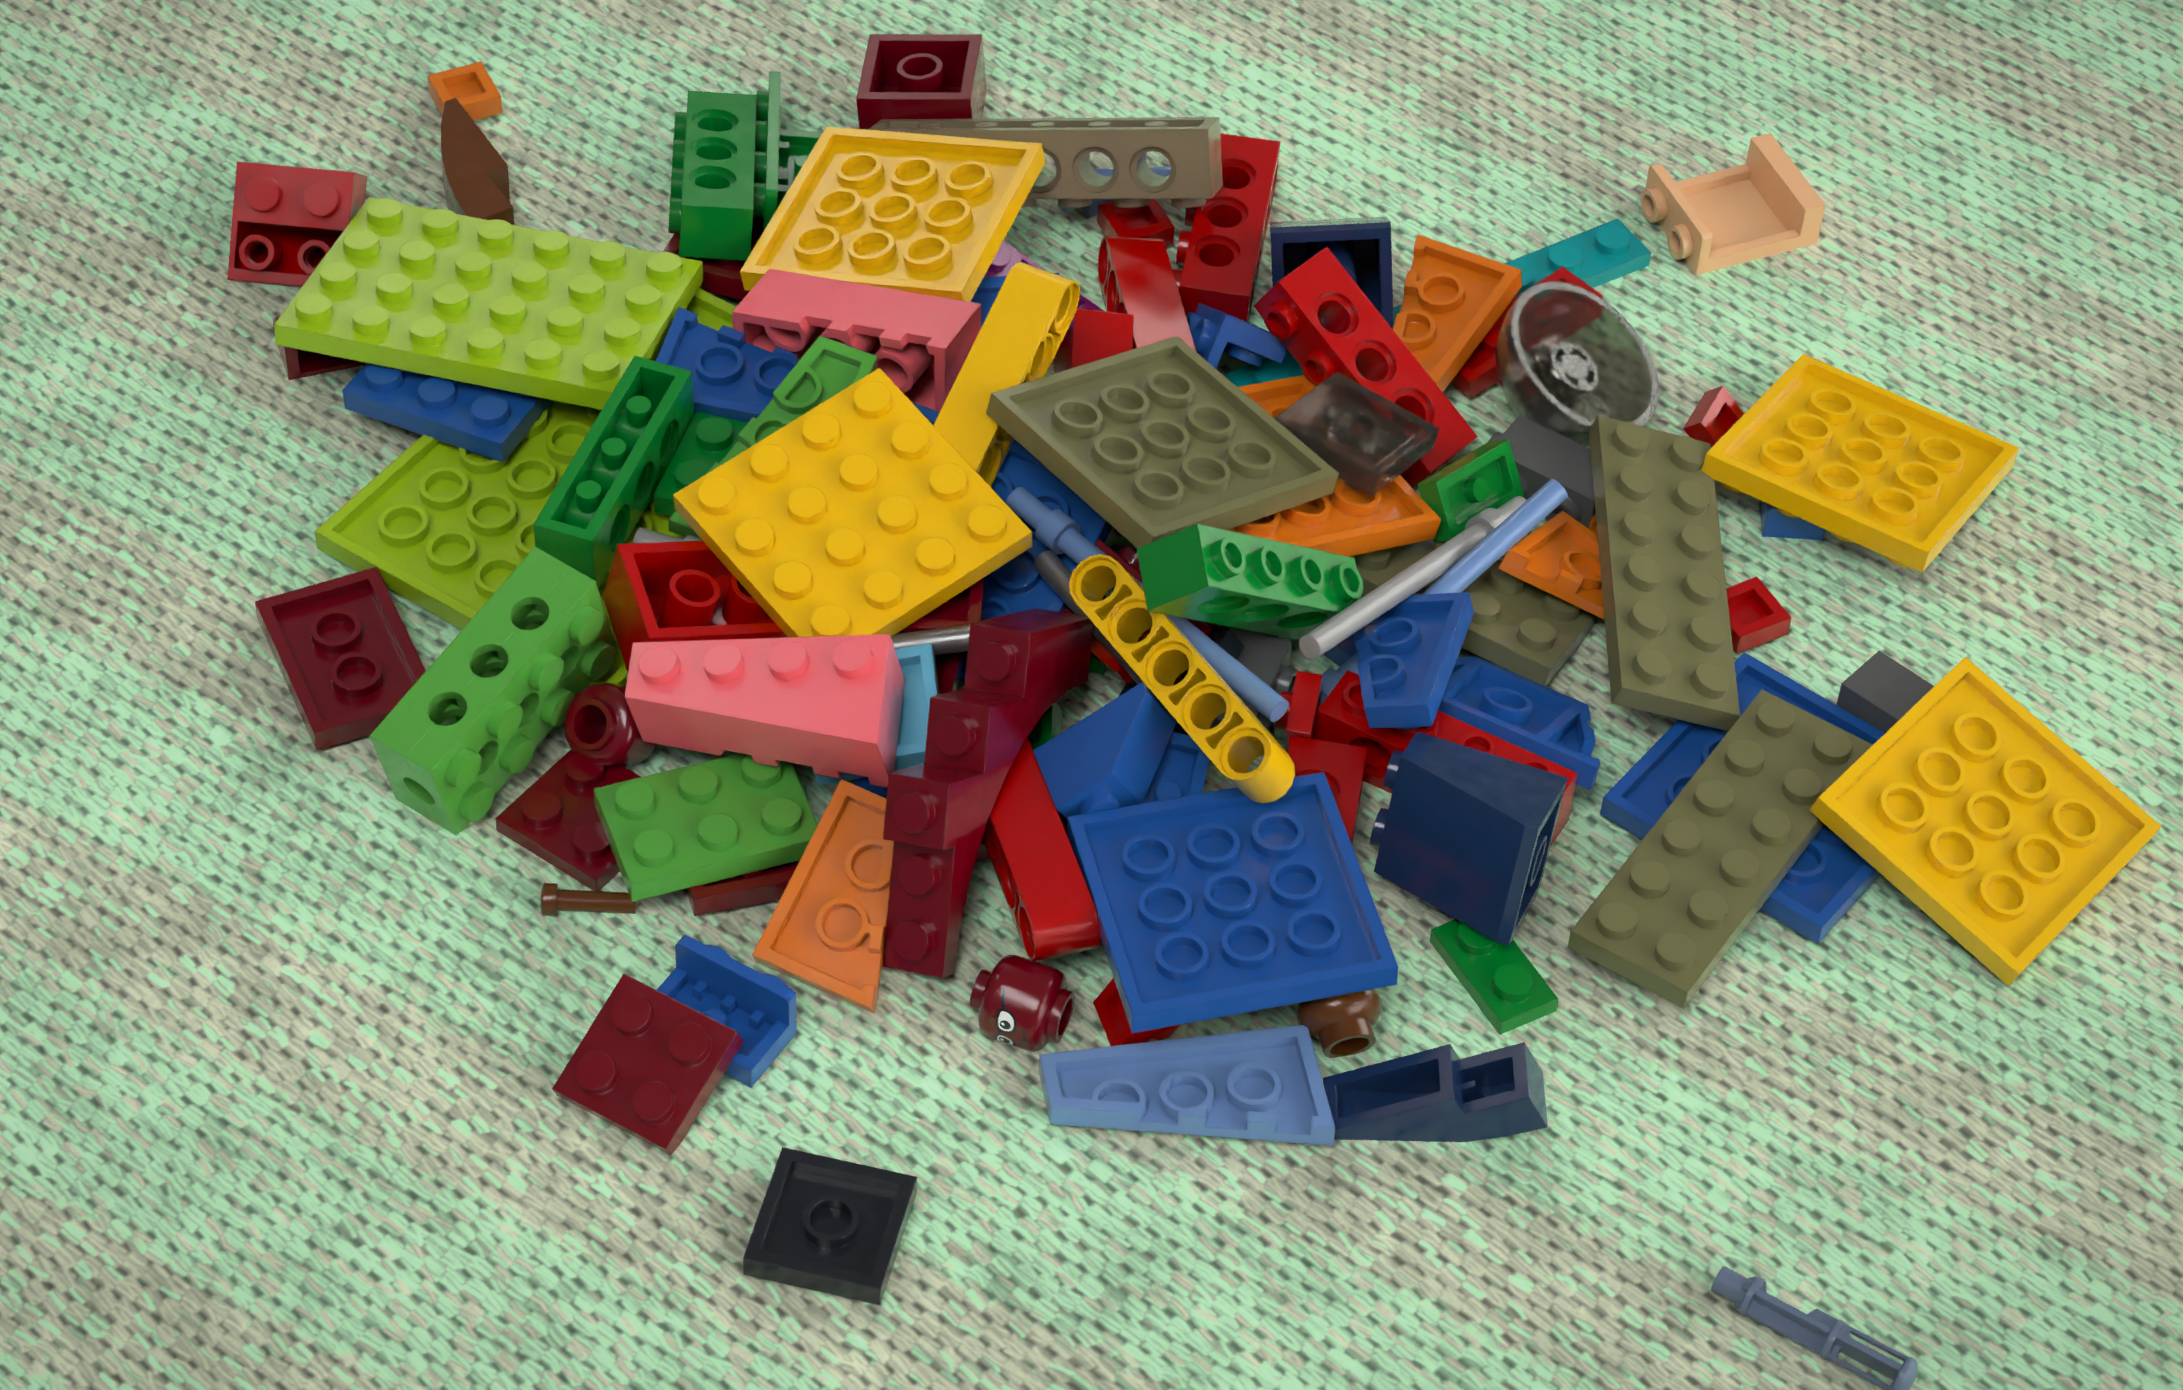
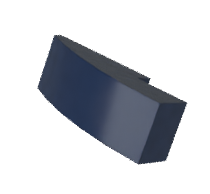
[1323,1042,1548,1142]

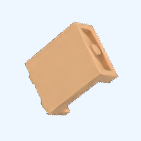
[1641,133,1825,275]

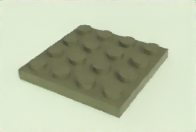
[986,336,1339,548]

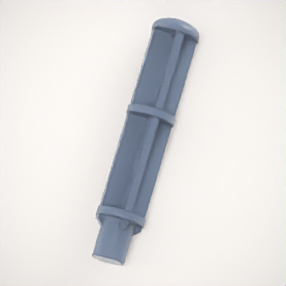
[1711,1266,1918,1390]

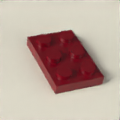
[255,567,426,751]

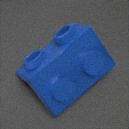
[657,935,797,1088]

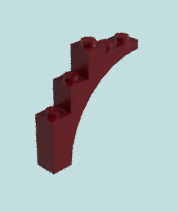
[883,608,1093,978]

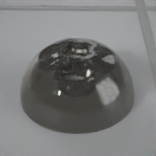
[1496,281,1659,446]

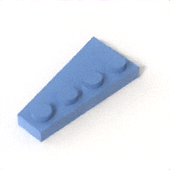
[1039,1025,1335,1146]

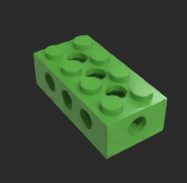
[370,547,618,836]

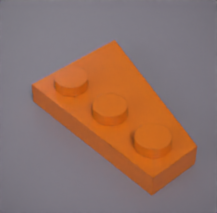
[1393,234,1522,392]
[1498,511,1605,620]
[752,779,894,1013]

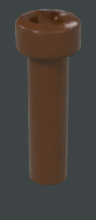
[540,883,636,916]

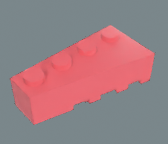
[732,269,981,412]
[624,634,905,788]

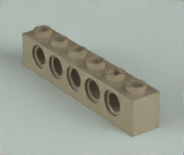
[868,117,1223,208]

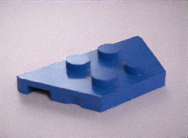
[1438,656,1600,790]

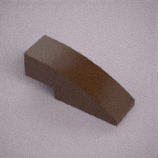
[441,98,514,225]

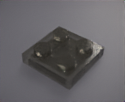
[1274,372,1440,496]

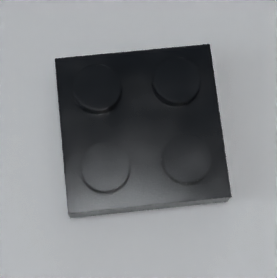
[743,1147,917,1305]

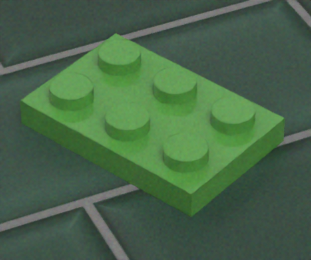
[594,753,818,902]

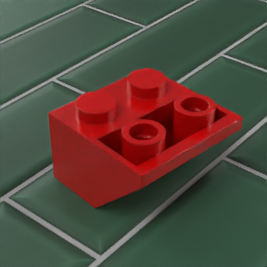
[227,162,367,286]

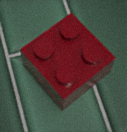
[856,34,987,130]

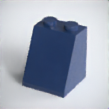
[1270,217,1394,329]
[1370,732,1568,946]

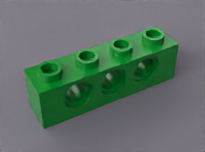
[668,91,757,261]
[533,355,694,590]
[1137,524,1363,640]

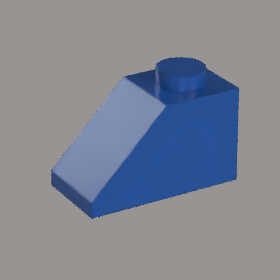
[1033,682,1177,818]

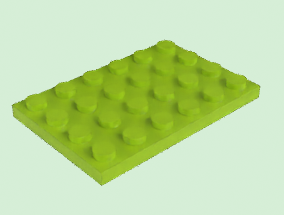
[274,197,703,410]

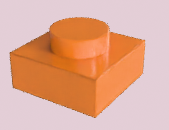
[427,61,502,121]

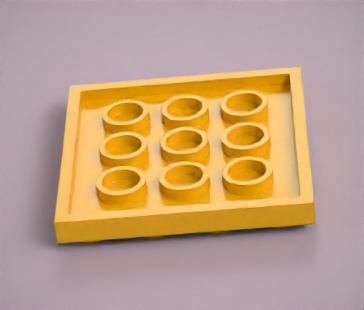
[740,126,1046,302]
[1701,353,2019,573]
[673,368,1033,637]
[1809,656,2162,987]

